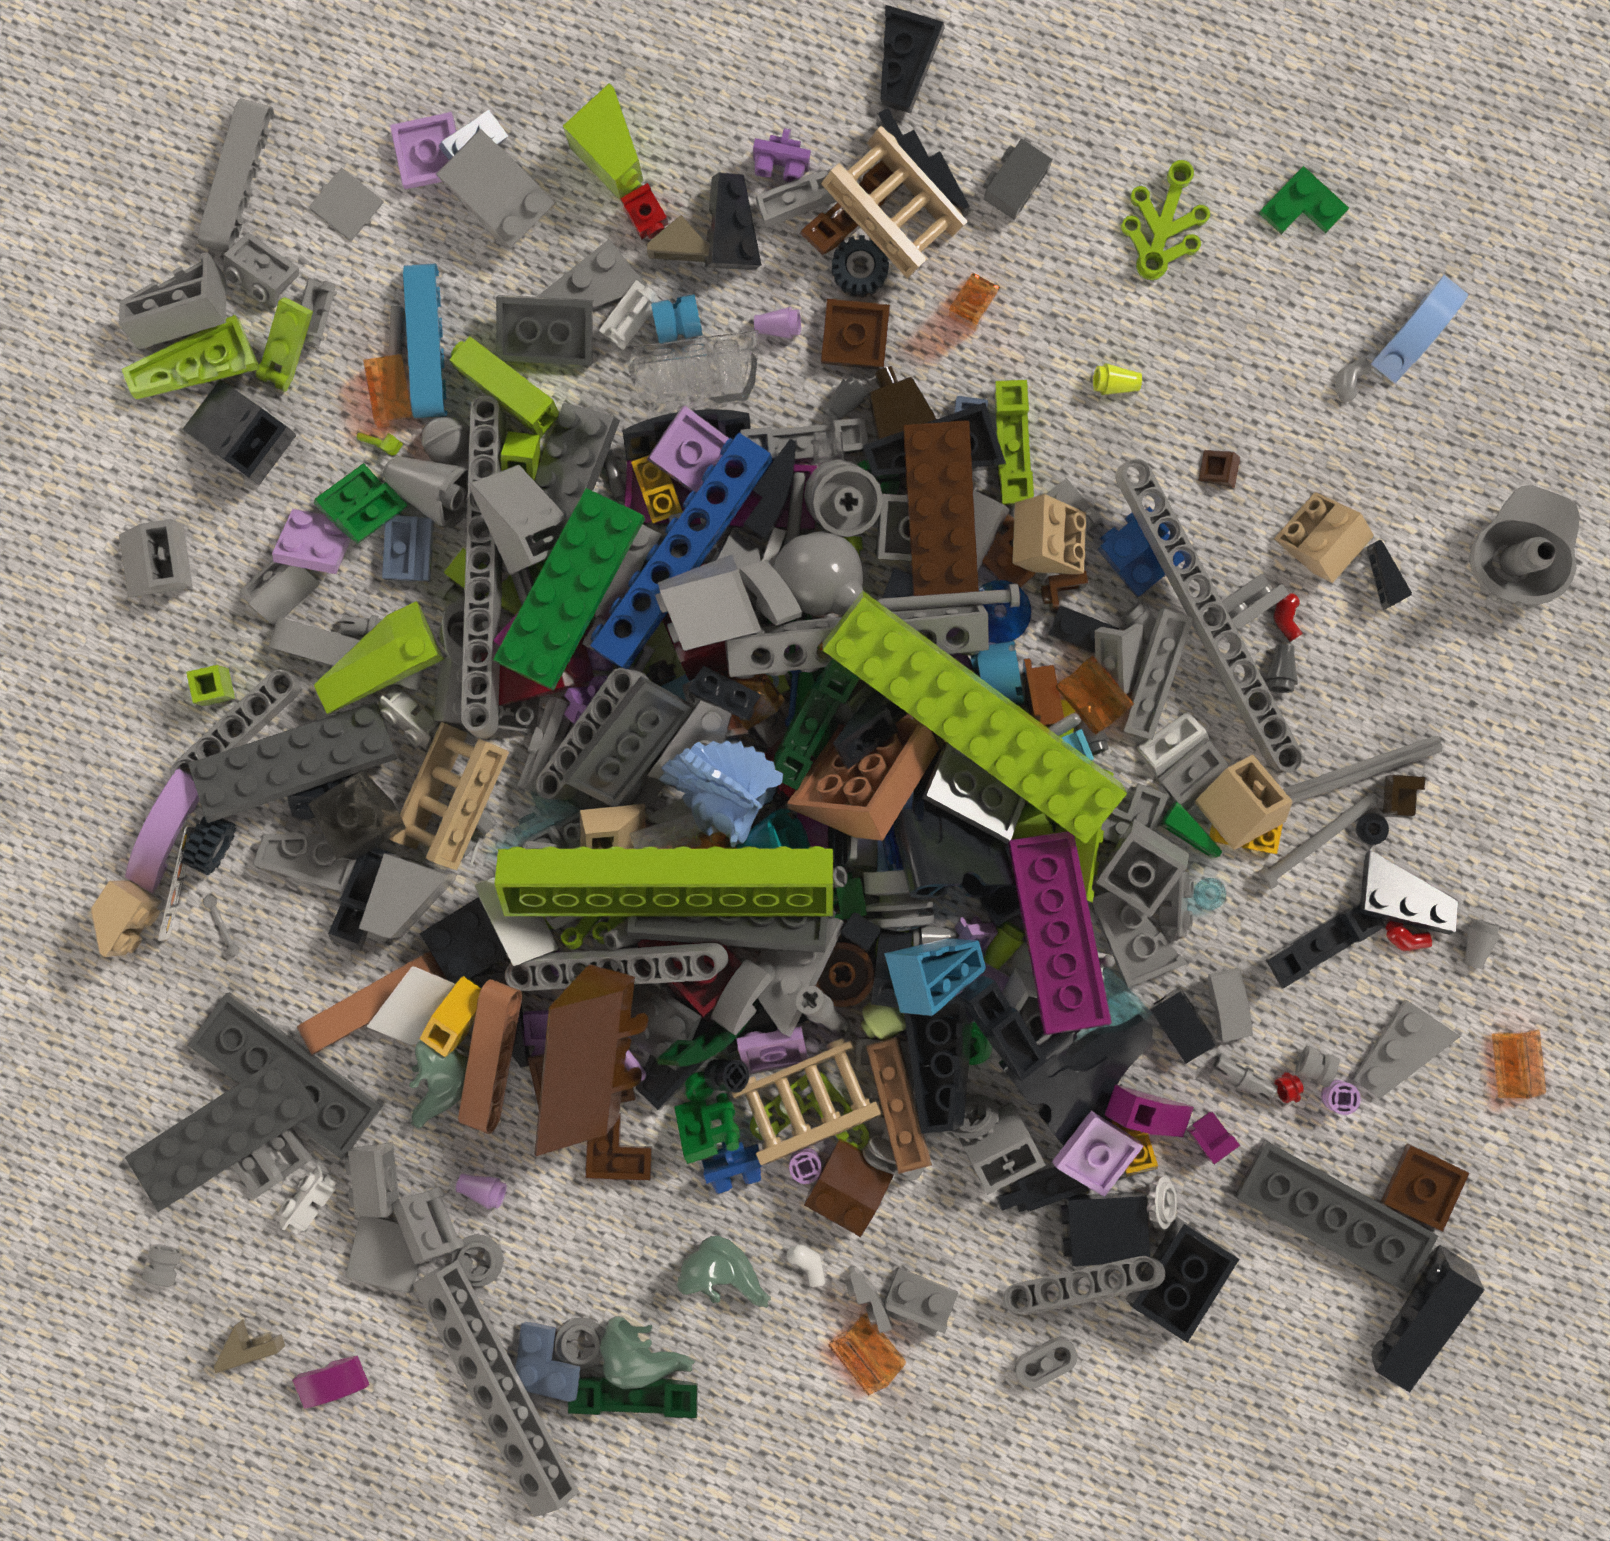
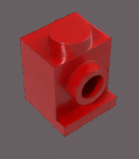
[620,183,668,240]

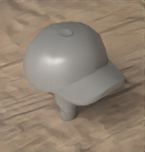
[1469,485,1580,610]

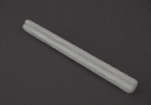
[1283,736,1443,804]

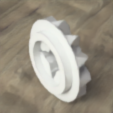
[1147,1176,1177,1229]

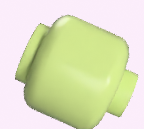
[861,1002,906,1041]

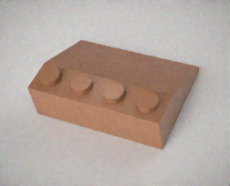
[787,718,939,841]

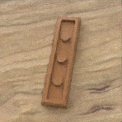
[866,1037,932,1174]

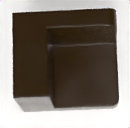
[1383,775,1426,816]

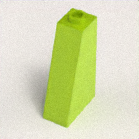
[449,336,559,439]

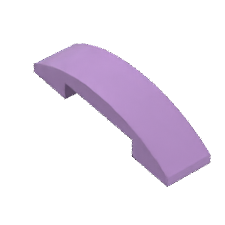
[125,769,200,893]

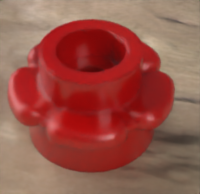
[1274,1072,1304,1103]

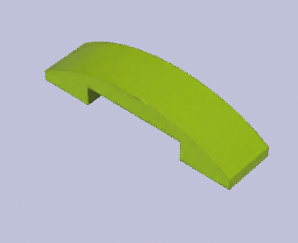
[995,380,1034,505]

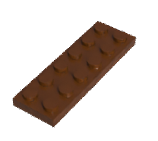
[903,421,979,596]

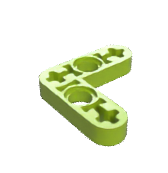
[750,1071,869,1150]

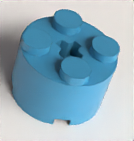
[971,641,1024,705]

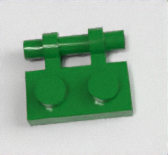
[674,1093,740,1164]

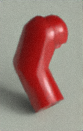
[1273,593,1303,642]
[1385,921,1432,951]

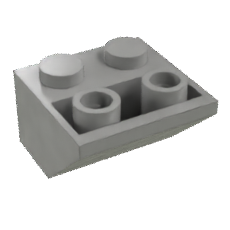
[119,519,193,598]
[959,1102,1046,1195]

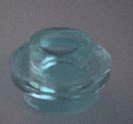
[1193,878,1226,910]

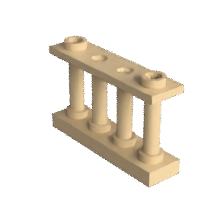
[821,126,968,279]
[389,722,510,871]
[731,1038,883,1165]

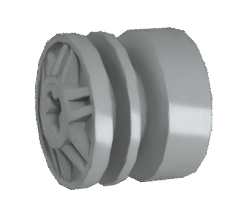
[863,870,934,931]

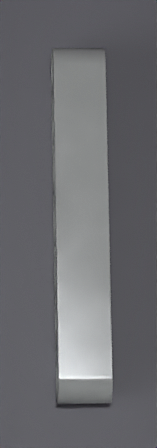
[505,943,728,991]

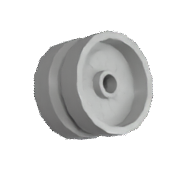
[804,459,883,537]

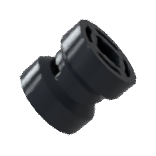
[704,1058,749,1093]

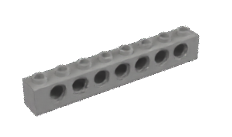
[725,604,989,679]
[413,1259,579,1517]

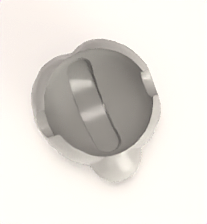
[773,531,864,616]

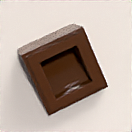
[1198,450,1240,488]

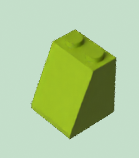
[563,83,644,201]

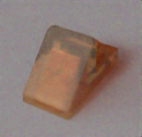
[949,273,1000,331]

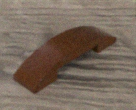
[800,160,903,255]

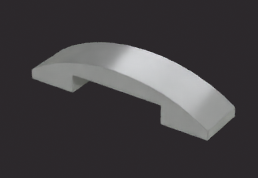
[740,418,868,461]

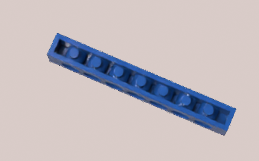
[590,433,773,669]

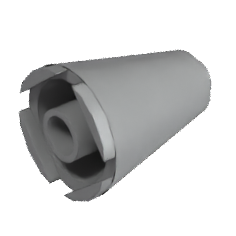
[383,456,469,528]

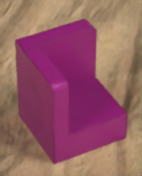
[1186,1112,1240,1165]

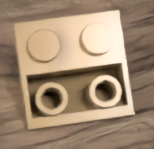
[1274,492,1374,583]
[1013,494,1086,574]
[1195,754,1293,850]
[580,804,645,849]
[91,881,162,957]

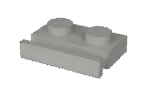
[1157,738,1229,814]

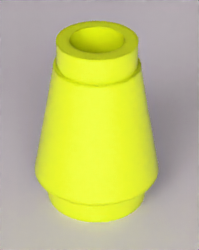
[1093,363,1142,395]

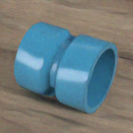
[651,294,703,344]

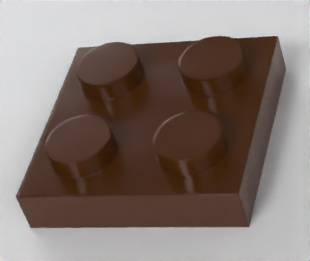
[821,299,890,370]
[1380,1143,1470,1232]

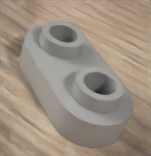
[1015,1337,1077,1388]

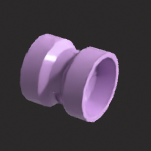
[1321,1080,1361,1115]
[789,1148,822,1184]

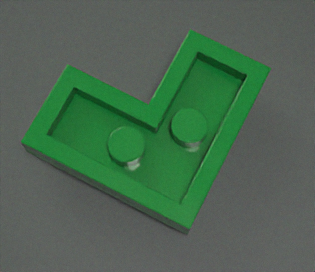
[1259,166,1349,235]

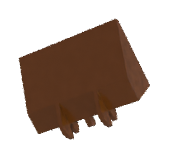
[534,964,648,1156]

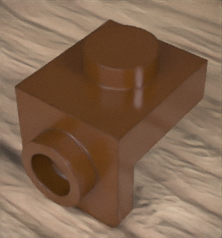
[1041,571,1088,612]

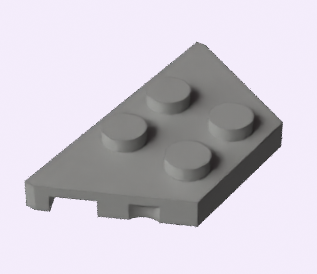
[755,918,846,1037]

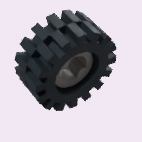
[832,235,889,298]
[182,816,236,875]

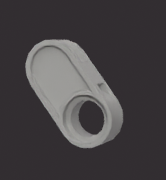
[863,1135,926,1180]

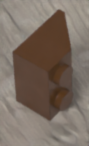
[804,1138,894,1237]

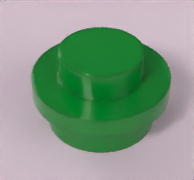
[685,1071,714,1101]

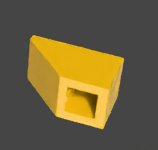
[419,976,481,1058]

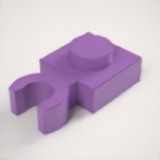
[523,1010,549,1056]

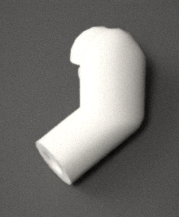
[787,1245,825,1287]

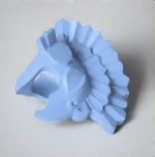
[659,740,783,847]

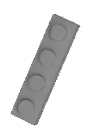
[1120,608,1194,740]

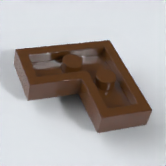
[586,1113,652,1181]

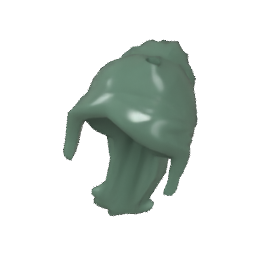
[409,1040,468,1129]
[677,1236,771,1308]
[600,1316,695,1389]

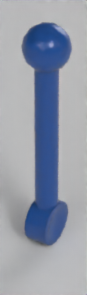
[785,670,802,727]

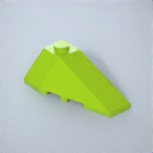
[314,601,444,714]

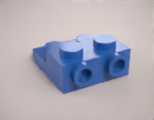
[1097,506,1185,598]

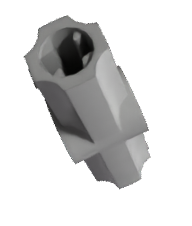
[518,696,570,793]

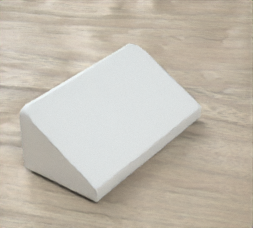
[1136,711,1209,778]

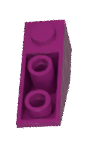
[1105,1084,1194,1137]

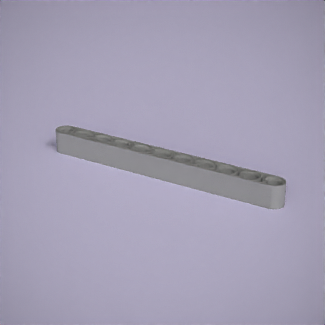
[461,395,506,739]
[1115,459,1303,772]

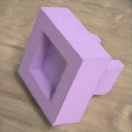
[955,916,998,953]

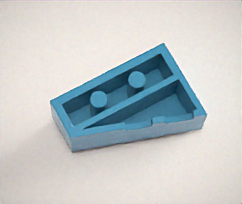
[884,938,986,1016]

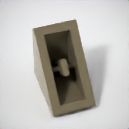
[647,215,709,262]

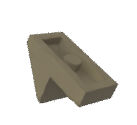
[214,1319,285,1373]

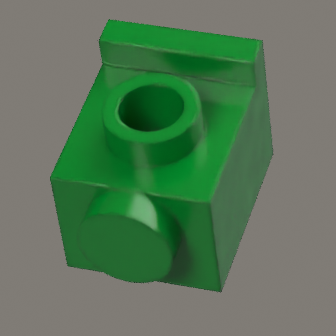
[833,872,867,920]

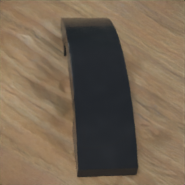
[622,409,751,460]
[1266,903,1386,988]

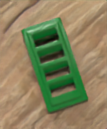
[1160,802,1222,858]

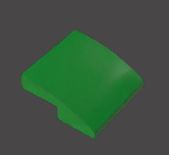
[314,463,407,544]

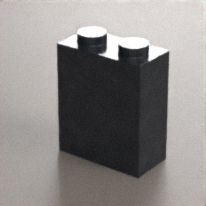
[1059,1192,1150,1267]

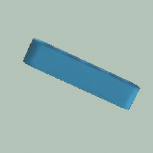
[403,263,448,419]

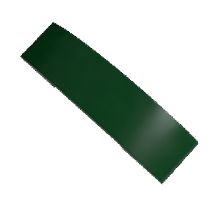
[773,660,859,790]
[656,998,760,1066]
[568,1377,698,1418]

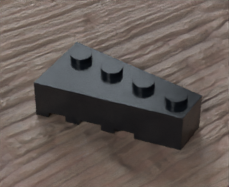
[861,403,1006,480]
[904,994,973,1134]
[1371,1245,1485,1393]

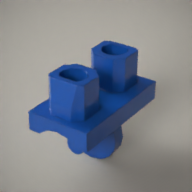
[702,1142,762,1194]

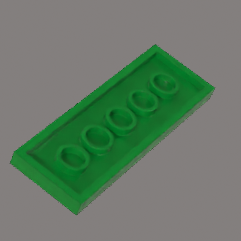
[493,488,645,690]

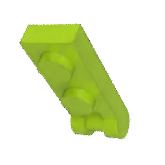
[255,297,313,392]

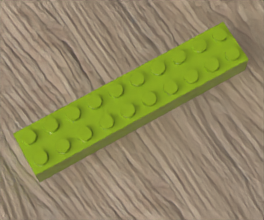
[823,590,1127,844]
[494,846,833,916]

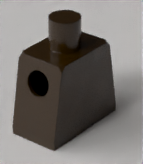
[869,366,936,440]

